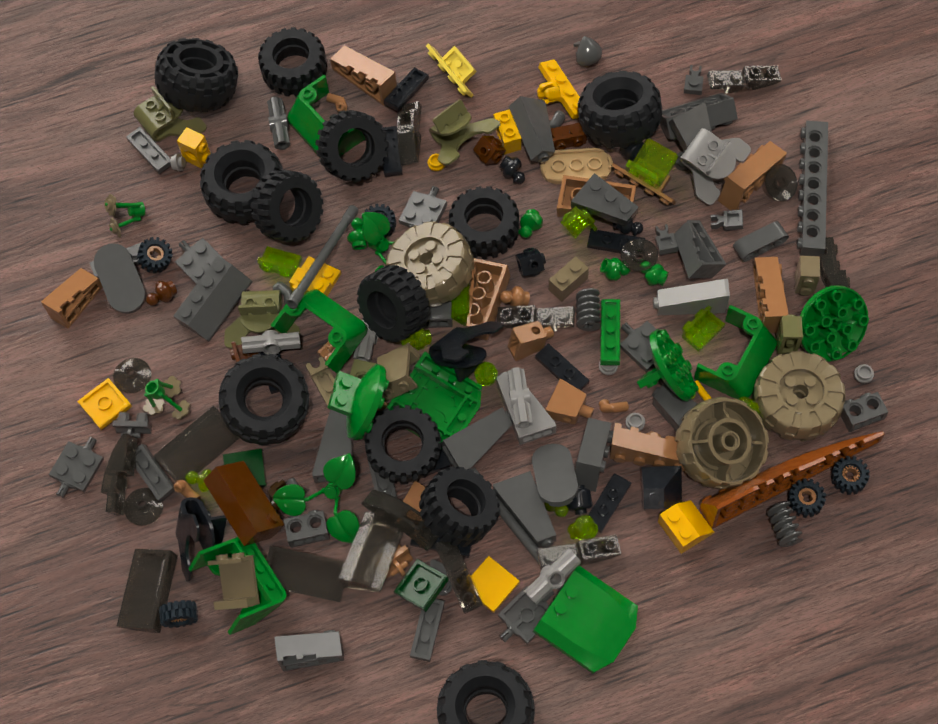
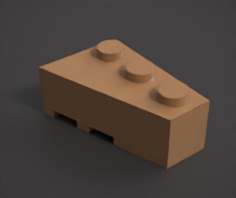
[41,268,102,329]

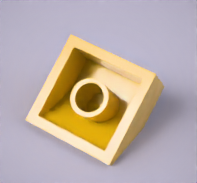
[658,500,714,554]

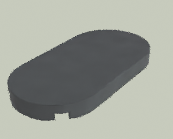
[94,243,146,314]
[532,444,579,507]

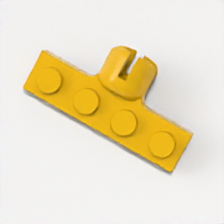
[537,59,580,119]

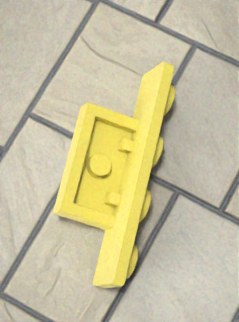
[426,44,477,98]

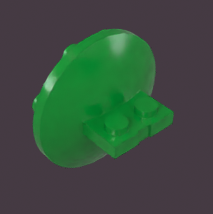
[800,285,869,361]
[637,329,699,402]
[327,364,389,440]

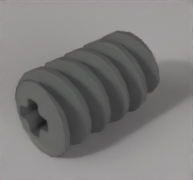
[576,288,601,331]
[767,501,803,547]

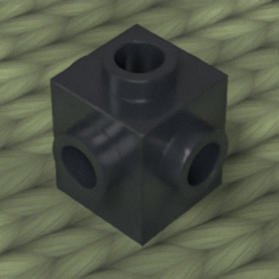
[515,248,546,277]

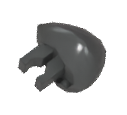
[573,36,602,66]

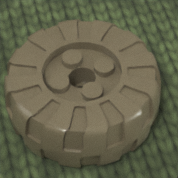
[386,221,474,308]
[753,351,845,442]
[675,397,769,489]

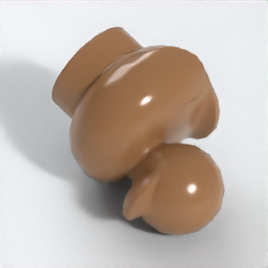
[500,286,530,309]

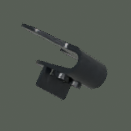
[429,321,504,382]
[175,497,227,582]

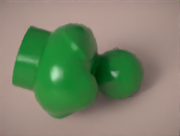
[519,209,543,238]
[347,218,367,250]
[600,258,630,281]
[639,261,669,286]

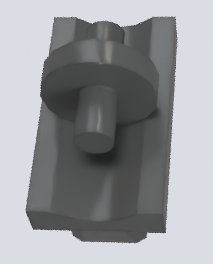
[112,412,152,444]

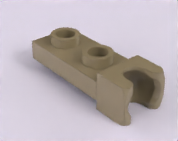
[306,357,335,410]

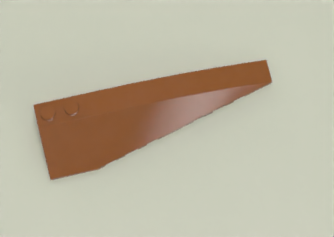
[699,431,885,529]

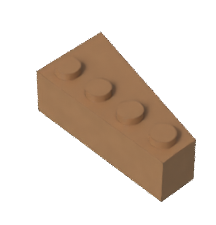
[330,45,397,106]
[718,141,787,210]
[557,175,636,217]
[753,257,789,333]
[466,258,511,340]
[610,423,685,471]

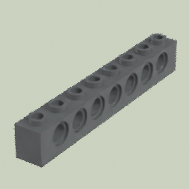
[797,120,828,258]

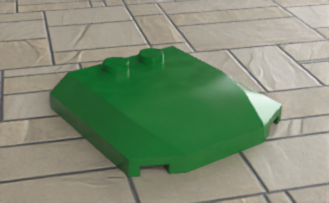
[386,352,482,449]
[533,565,638,674]

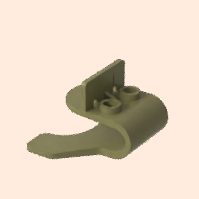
[134,86,207,141]
[429,100,501,165]
[224,290,300,348]

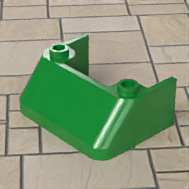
[288,75,365,156]
[271,289,368,373]
[694,305,777,401]
[188,537,287,635]

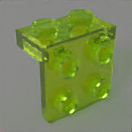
[625,138,678,187]

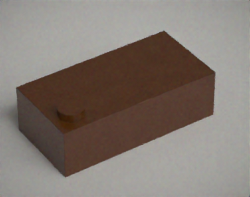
[203,461,284,546]

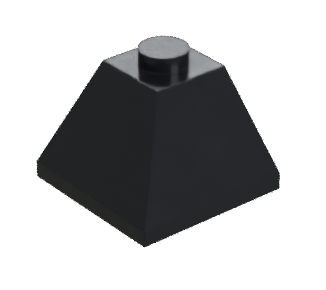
[641,466,682,509]

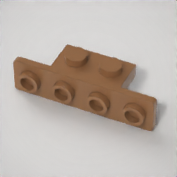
[611,158,676,205]

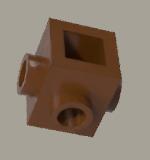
[473,136,506,164]

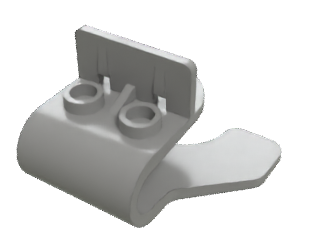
[680,128,751,205]

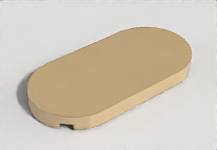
[540,148,613,184]

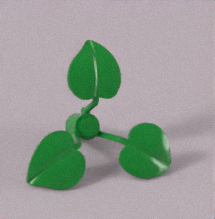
[362,212,394,271]
[273,453,360,543]

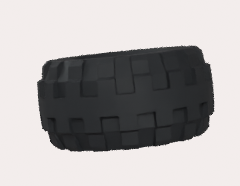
[154,38,238,113]
[578,70,662,148]
[200,140,284,225]
[219,354,309,446]
[437,660,535,724]

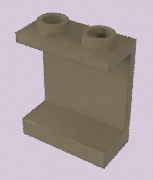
[377,343,420,402]
[208,552,260,610]

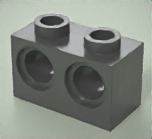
[841,392,888,432]
[284,510,330,548]

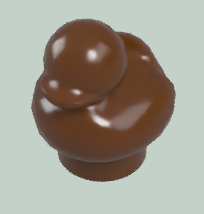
[146,280,177,306]

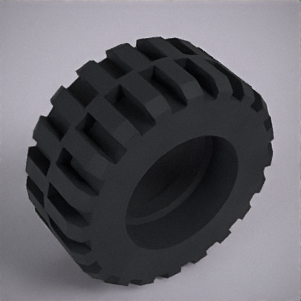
[258,27,327,96]
[315,110,389,182]
[251,170,324,242]
[449,186,519,259]
[357,265,430,342]
[365,405,441,485]
[419,467,500,547]

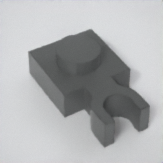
[684,65,704,95]
[711,209,743,231]
[655,224,678,255]

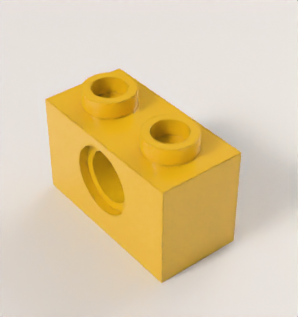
[493,109,521,155]
[177,127,211,169]

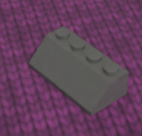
[660,93,738,140]
[174,256,252,342]

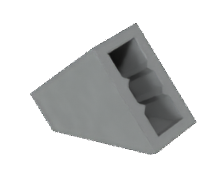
[653,279,730,316]
[496,372,556,445]

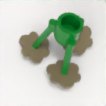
[104,194,145,238]
[143,376,190,420]

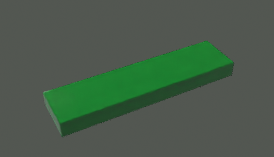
[600,299,620,365]

